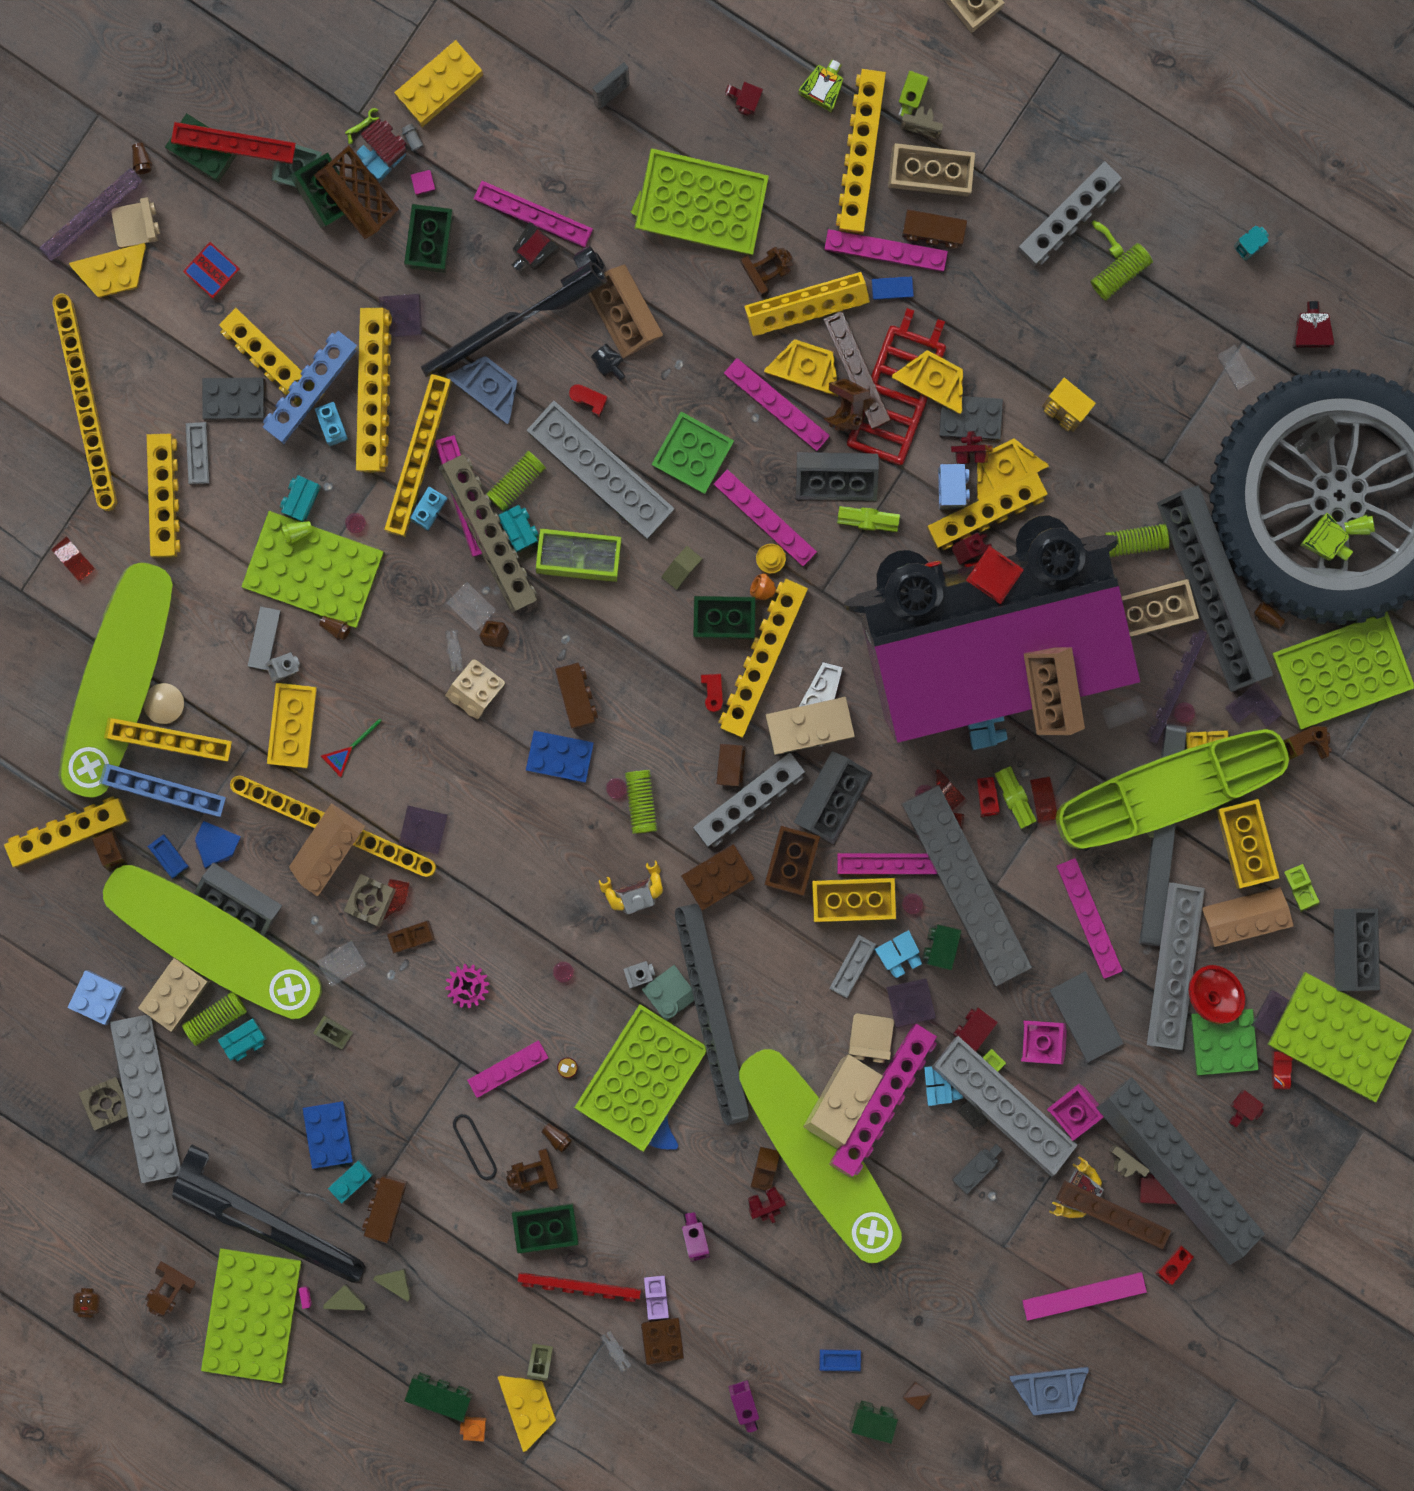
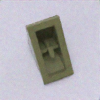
[661,546,703,590]
[313,1015,353,1049]
[373,1268,411,1302]
[323,1284,366,1310]
[527,1344,553,1381]

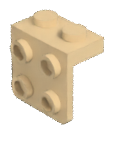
[111,197,160,248]
[445,660,505,720]
[848,1013,894,1063]

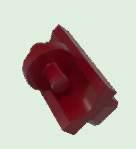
[951,431,993,464]
[748,1187,786,1224]

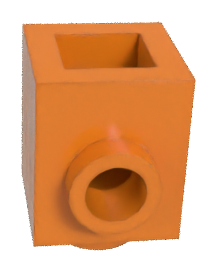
[460,1417,486,1442]

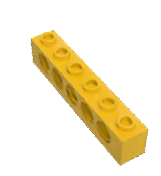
[744,272,870,336]
[219,308,325,407]
[146,434,180,558]
[926,472,1047,551]
[104,718,232,761]
[4,796,129,868]

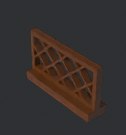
[314,145,399,239]

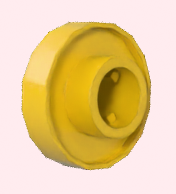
[756,544,786,574]

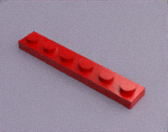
[171,122,296,164]
[518,1272,641,1302]

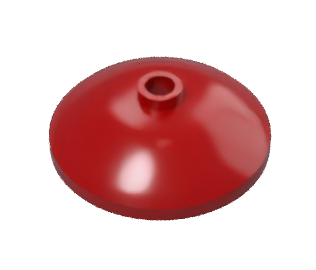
[1188,965,1245,1024]

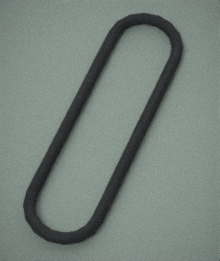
[453,1114,497,1180]

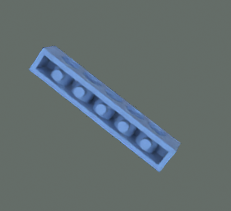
[263,331,359,444]
[99,764,226,817]

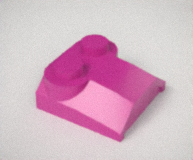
[1021,1021,1067,1064]
[1047,1084,1104,1141]

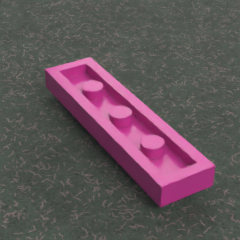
[467,1040,548,1098]

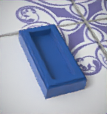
[871,276,914,300]
[148,834,189,879]
[819,1349,861,1371]

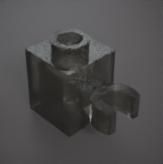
[956,1100,988,1129]

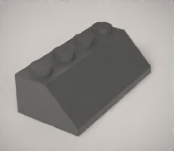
[796,452,879,501]
[793,751,872,845]
[194,863,282,937]
[1333,909,1380,991]

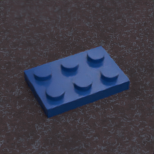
[526,730,594,783]
[303,1101,353,1169]

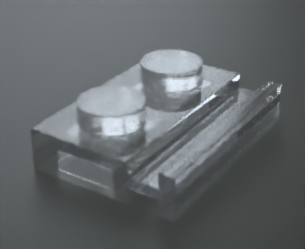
[446,582,496,631]
[316,940,367,987]

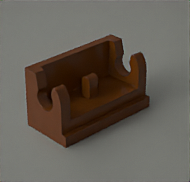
[716,744,746,787]

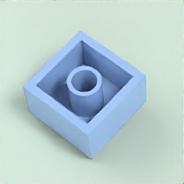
[938,464,970,509]
[68,970,125,1025]

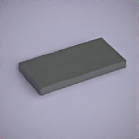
[592,62,630,109]
[1049,971,1124,1063]

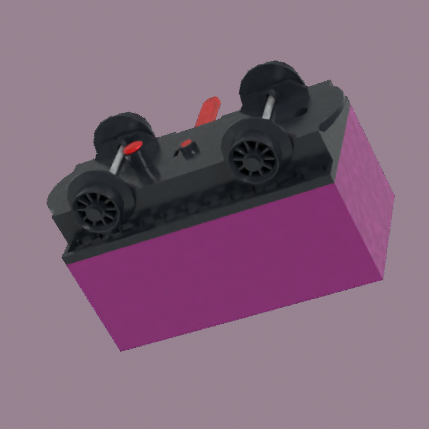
[844,515,1140,743]

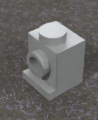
[265,652,300,682]
[623,961,655,988]

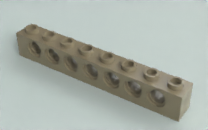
[438,454,537,613]

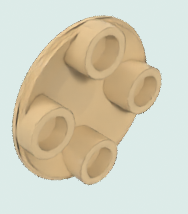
[143,683,184,724]

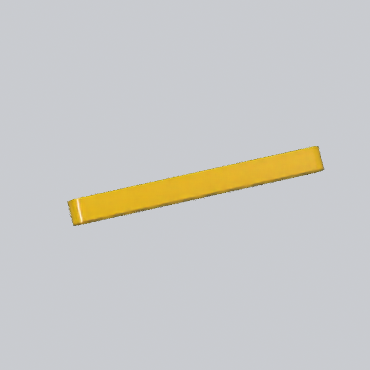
[53,294,117,511]
[230,776,436,877]

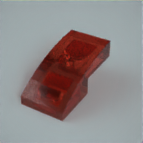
[51,536,95,582]
[1030,776,1057,823]

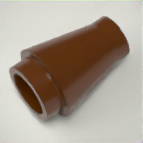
[132,143,153,175]
[1254,602,1285,629]
[319,616,351,641]
[541,1123,572,1153]

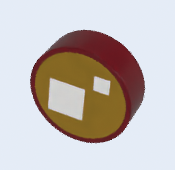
[557,1057,578,1078]

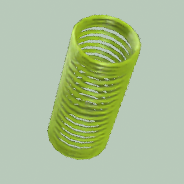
[1090,243,1153,300]
[486,451,546,512]
[1105,523,1169,558]
[625,770,657,834]
[182,992,247,1046]

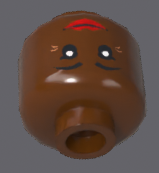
[73,1288,100,1318]

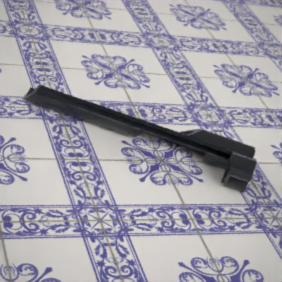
[421,245,607,377]
[172,1144,365,1283]

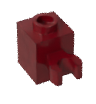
[725,82,763,116]
[951,533,992,565]
[1229,1089,1264,1128]

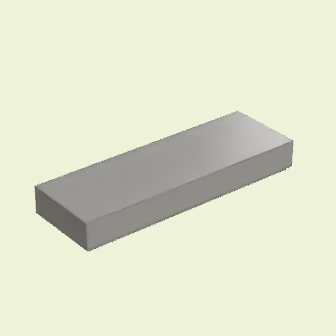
[186,422,210,485]
[248,606,281,670]
[829,935,876,998]

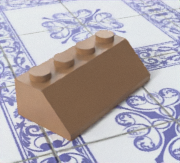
[588,264,663,358]
[1024,647,1085,735]
[289,803,365,896]
[1202,887,1294,947]

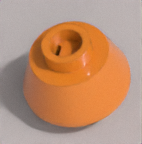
[750,573,776,600]

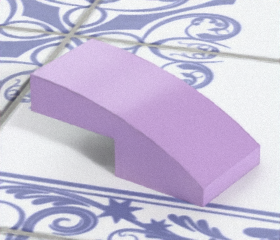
[644,1276,669,1321]

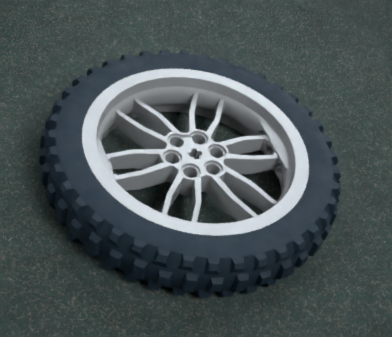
[1209,369,1414,625]

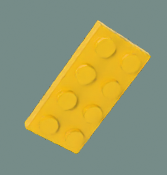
[267,683,317,768]

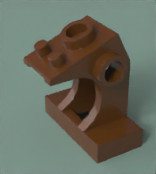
[740,247,794,297]
[824,379,870,432]
[1283,726,1332,760]
[506,1148,559,1193]
[145,1261,196,1317]

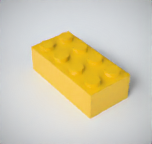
[394,40,483,127]
[1042,377,1096,432]
[1216,799,1279,889]
[812,878,896,922]

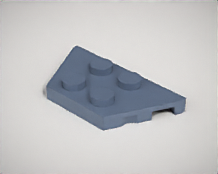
[446,356,518,425]
[1009,1367,1089,1415]

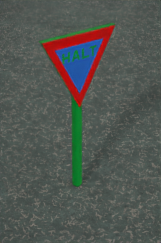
[321,719,382,778]

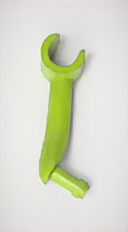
[345,108,380,144]
[1092,220,1124,258]

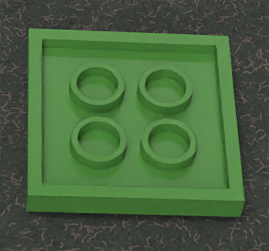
[651,412,734,494]
[1191,1009,1258,1075]

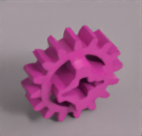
[445,964,490,1008]

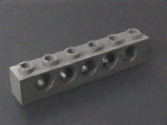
[1018,161,1122,267]
[693,753,805,847]

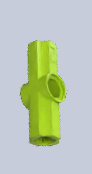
[837,506,900,532]
[995,766,1036,829]

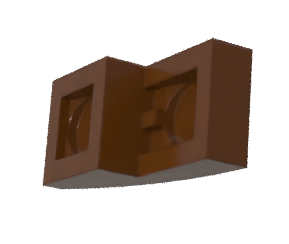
[387,920,435,954]

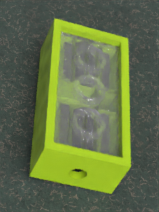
[536,529,621,582]

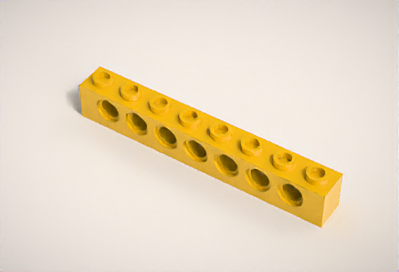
[836,69,886,235]
[356,308,392,472]
[384,374,452,538]
[718,579,808,739]

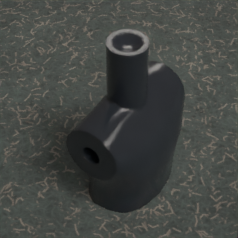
[591,344,625,381]

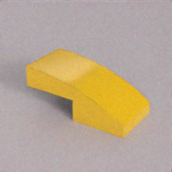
[1186,730,1229,749]

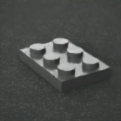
[202,378,264,420]
[939,396,1003,440]

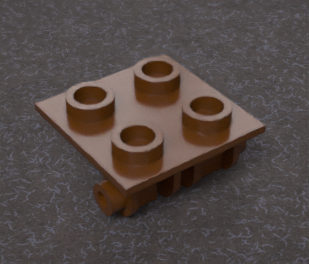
[641,1318,684,1365]

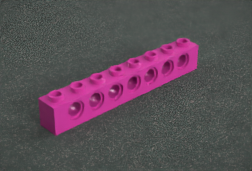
[829,1024,937,1177]

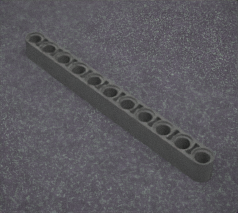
[1140,724,1187,947]
[675,904,749,1125]

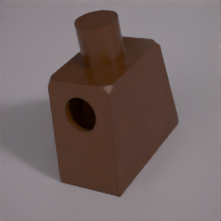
[92,828,128,871]

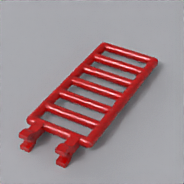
[847,308,946,466]

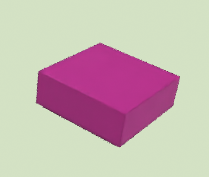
[411,170,435,195]
[299,1286,312,1309]

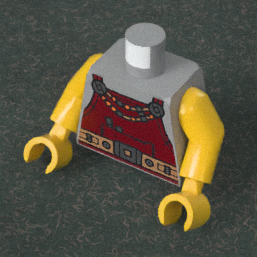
[599,860,663,914]
[1049,1156,1104,1218]

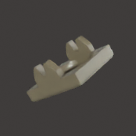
[900,106,943,139]
[344,874,396,927]
[79,1077,128,1131]
[1108,1145,1149,1177]

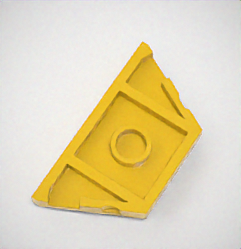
[69,243,146,298]
[764,339,838,397]
[891,350,963,414]
[977,438,1049,501]
[498,1375,556,1452]

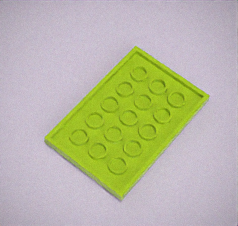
[634,148,769,256]
[241,511,384,628]
[1272,612,1414,730]
[1267,972,1412,1102]
[574,1004,706,1152]
[201,1248,302,1383]

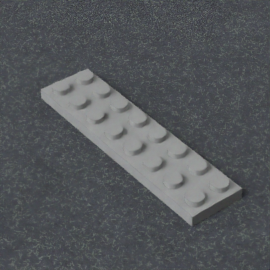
[527,401,675,539]
[1147,882,1205,1050]
[109,1015,180,1183]
[932,1036,1077,1177]

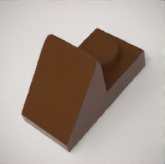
[751,1146,779,1190]

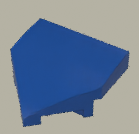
[195,821,241,869]

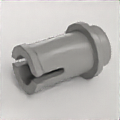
[402,124,424,151]

